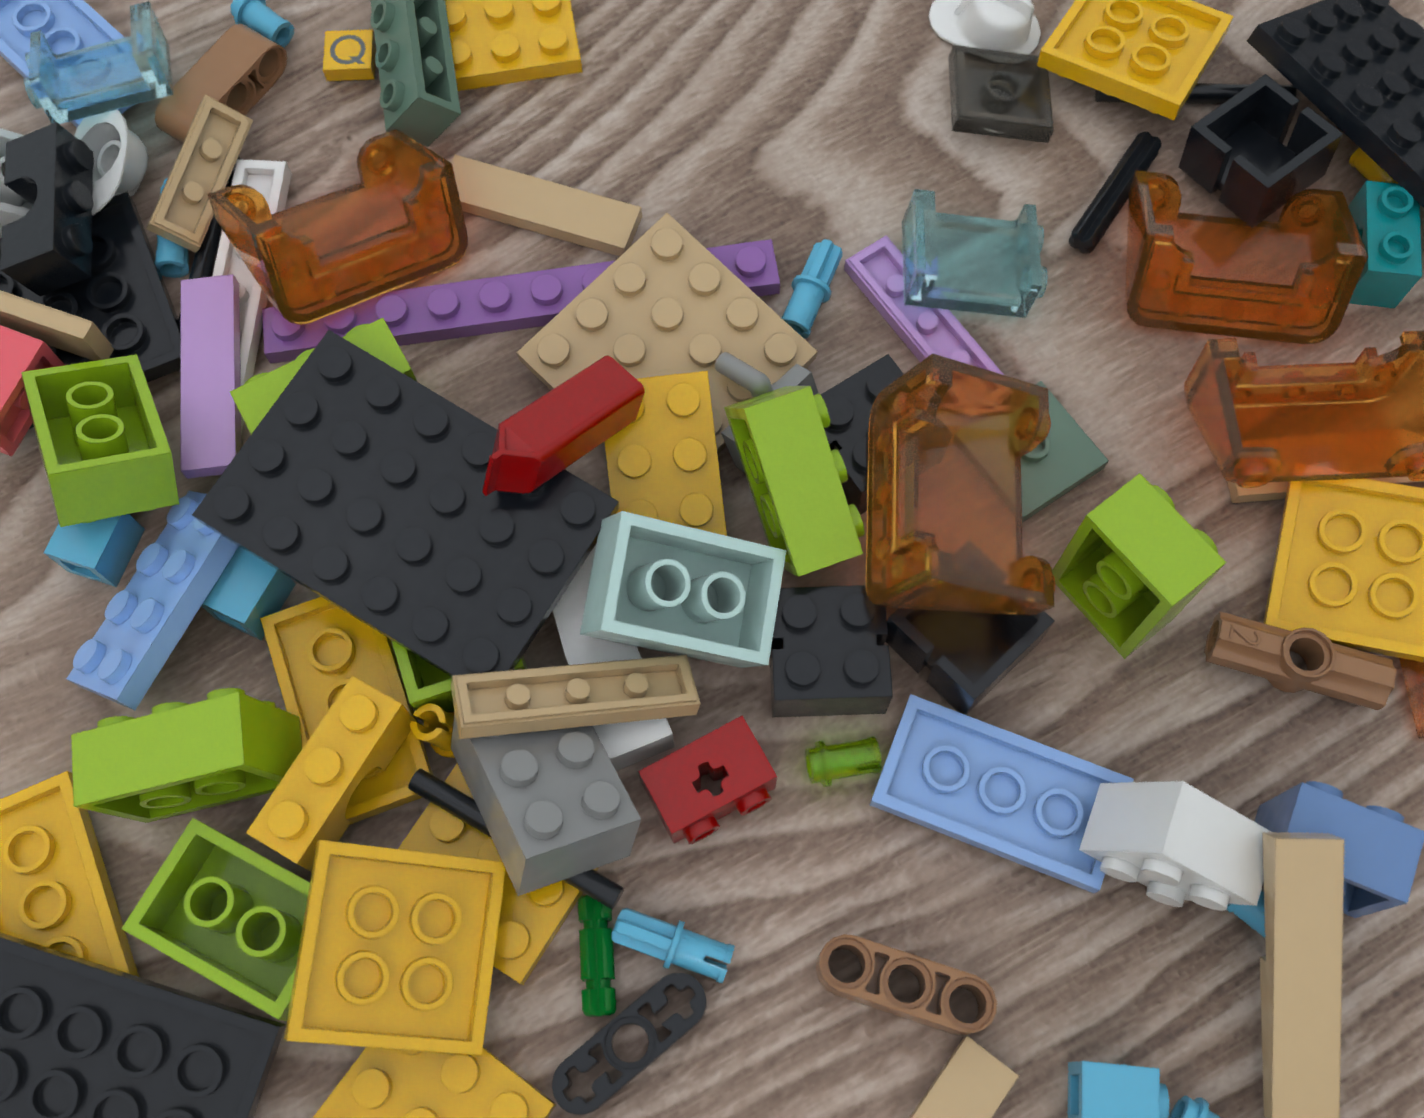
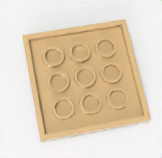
[516,213,818,454]

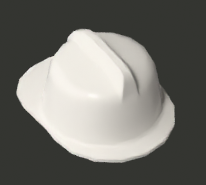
[929,0,1041,61]
[74,105,148,215]

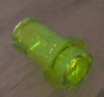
[805,736,882,787]

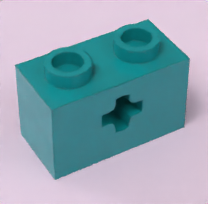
[1341,180,1422,309]

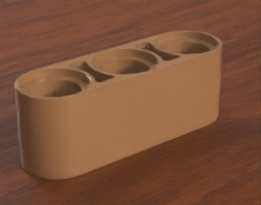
[155,23,287,143]
[816,934,997,1036]

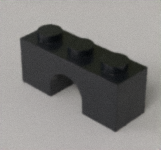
[0,122,94,296]

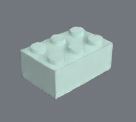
[580,511,787,668]

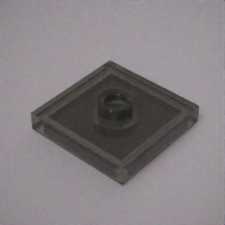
[948,45,1054,143]

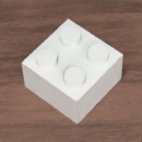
[1079,781,1271,911]

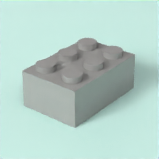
[450,713,641,896]

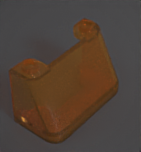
[207,129,468,325]
[1125,170,1368,344]
[1184,330,1424,488]
[865,353,1055,615]

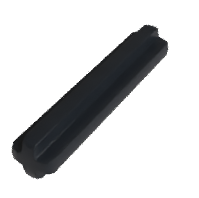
[1069,131,1162,254]

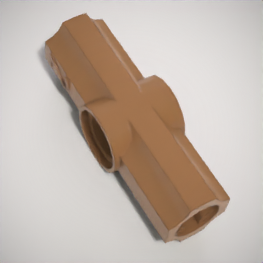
[1204,611,1397,710]

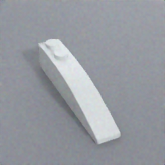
[553,546,675,771]

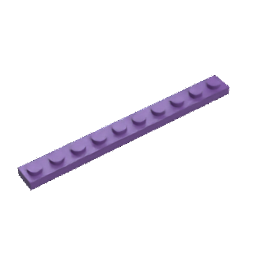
[262,239,780,364]

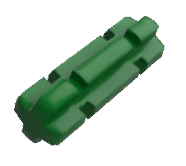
[578,895,616,1017]

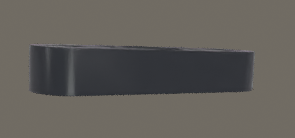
[552,973,707,1115]

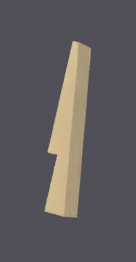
[1260,832,1344,1118]

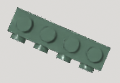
[370,0,461,147]

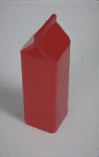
[482,355,645,496]

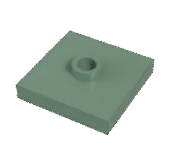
[954,381,1109,524]

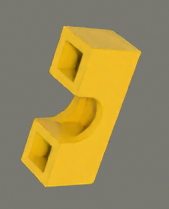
[246,675,417,872]

